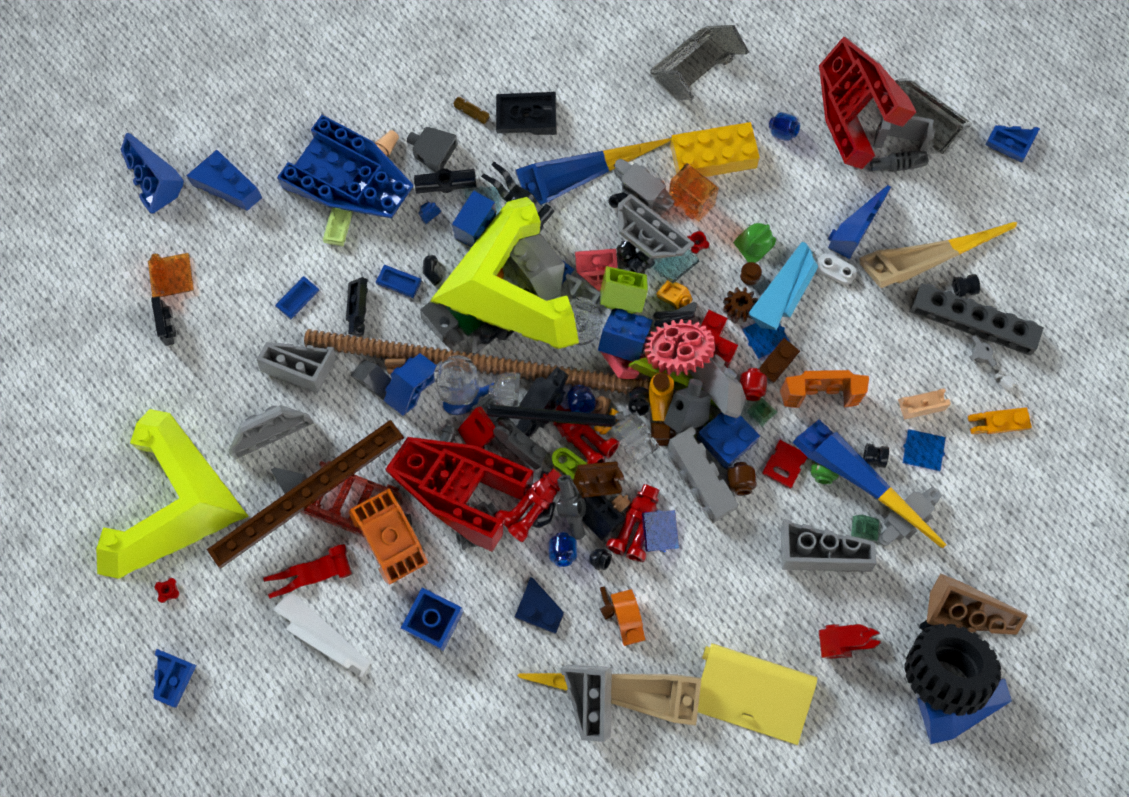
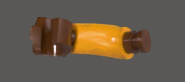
[649,372,676,446]

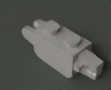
[614,159,675,212]
[878,487,942,546]

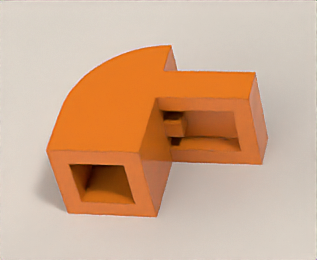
[610,589,645,646]

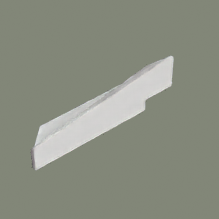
[273,592,371,677]

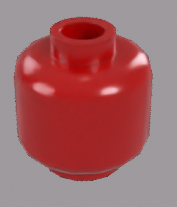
[739,368,767,401]

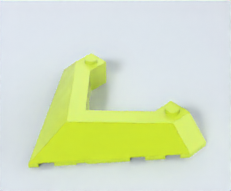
[430,197,579,349]
[96,409,249,579]

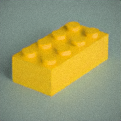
[670,122,760,181]

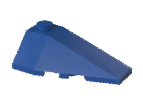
[120,133,184,213]
[827,185,891,259]
[917,678,1012,744]

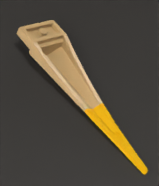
[859,222,1017,288]
[517,673,701,725]

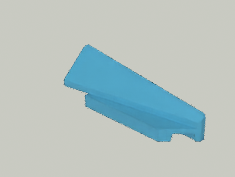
[749,242,818,330]

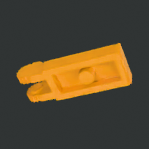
[968,407,1032,434]

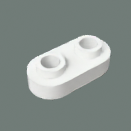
[817,254,857,285]

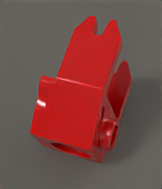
[819,624,881,659]

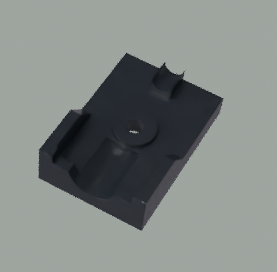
[496,92,557,135]

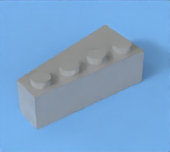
[781,519,877,572]

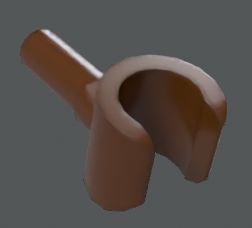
[600,586,614,620]

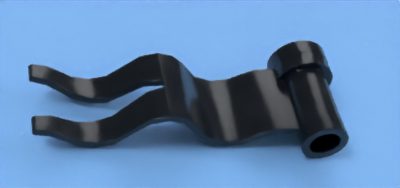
[481,161,554,232]

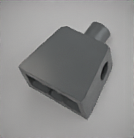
[407,127,458,173]
[420,301,463,346]
[664,379,711,433]

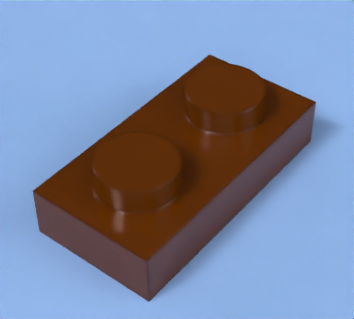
[758,338,800,384]

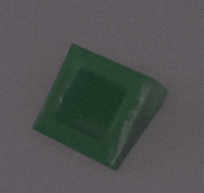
[747,398,777,427]
[851,514,879,541]

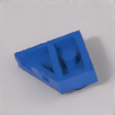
[985,125,1040,162]
[153,649,197,708]

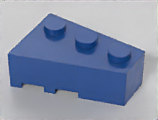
[186,150,262,211]

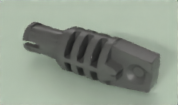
[870,151,929,172]

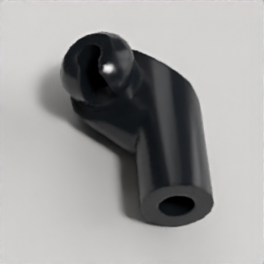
[608,192,628,208]
[423,255,442,286]
[532,502,556,528]

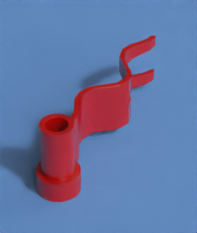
[263,544,352,599]

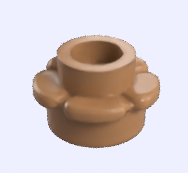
[611,494,631,512]

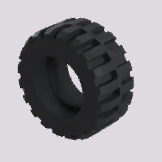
[904,624,1002,716]

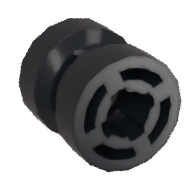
[626,251,655,274]
[952,274,980,297]
[628,387,650,416]
[863,443,889,468]

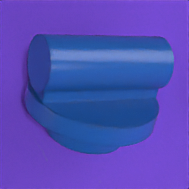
[418,202,441,224]

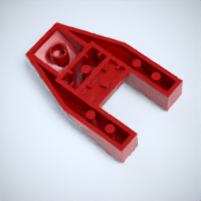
[819,37,916,169]
[385,437,534,552]

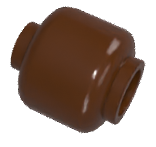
[727,462,757,496]

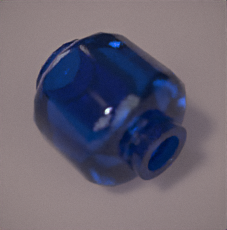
[769,112,800,141]
[566,385,596,413]
[548,532,577,567]

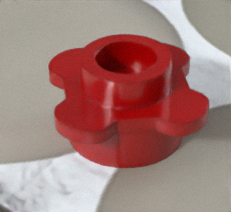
[687,231,710,254]
[154,578,180,603]

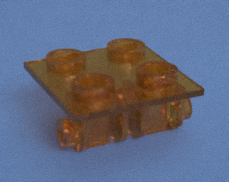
[148,253,194,297]

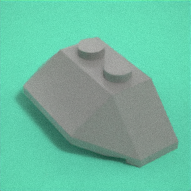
[618,194,694,259]
[507,234,565,301]
[688,354,746,418]
[229,405,314,460]

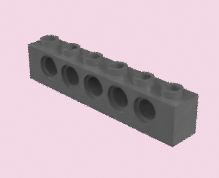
[909,283,1044,356]

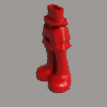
[553,405,620,464]
[495,468,562,542]
[605,484,660,563]

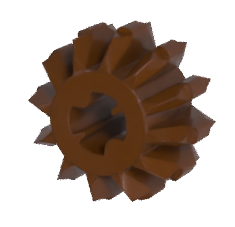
[723,287,758,323]

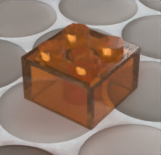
[669,163,719,222]

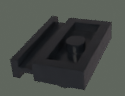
[151,296,176,346]

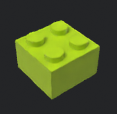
[600,266,648,314]

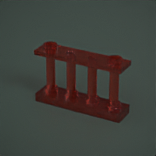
[301,461,402,538]

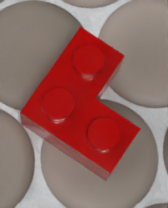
[700,310,738,368]

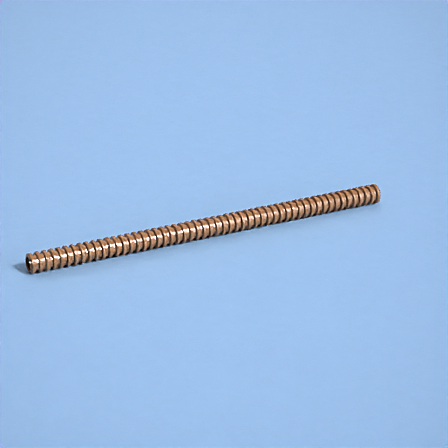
[304,329,651,394]

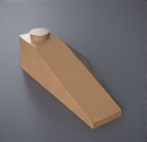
[927,573,1028,635]

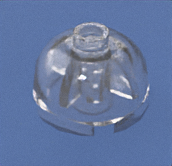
[488,372,521,407]

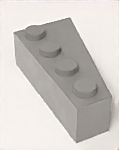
[667,427,738,523]

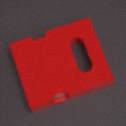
[457,406,495,449]
[762,440,808,489]

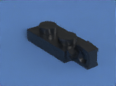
[346,277,368,337]

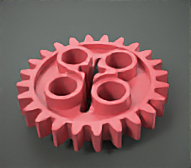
[644,319,715,376]

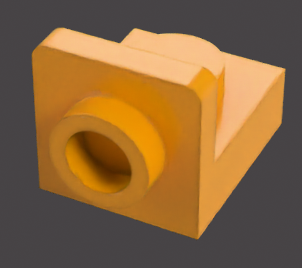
[656,279,693,310]

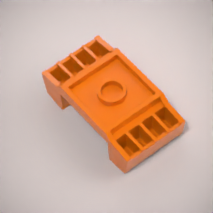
[780,370,869,408]
[349,488,429,585]

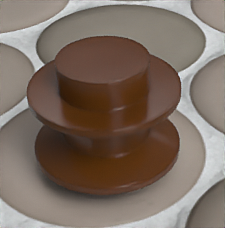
[740,262,762,285]

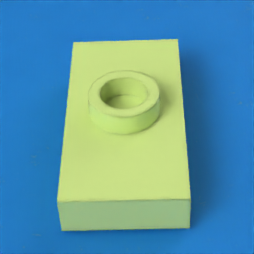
[323,208,353,247]

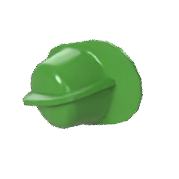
[733,223,776,263]

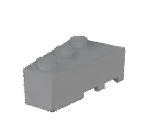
[256,342,336,394]
[560,665,612,742]

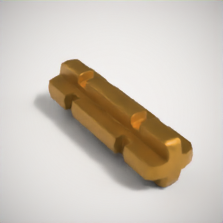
[453,97,490,124]

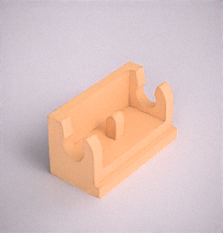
[898,388,951,420]

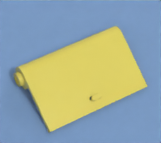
[698,643,817,745]

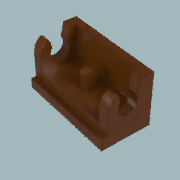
[573,461,624,498]

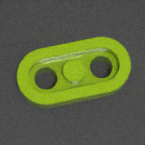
[552,448,587,481]

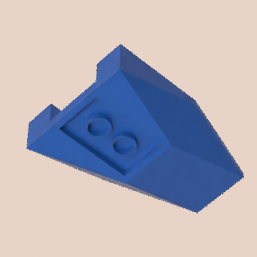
[277,114,413,219]

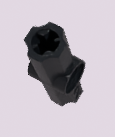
[414,168,477,194]

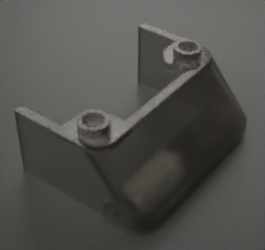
[650,25,749,100]
[877,78,972,154]

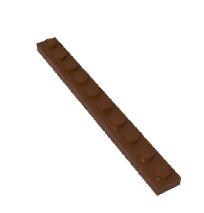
[206,419,404,569]

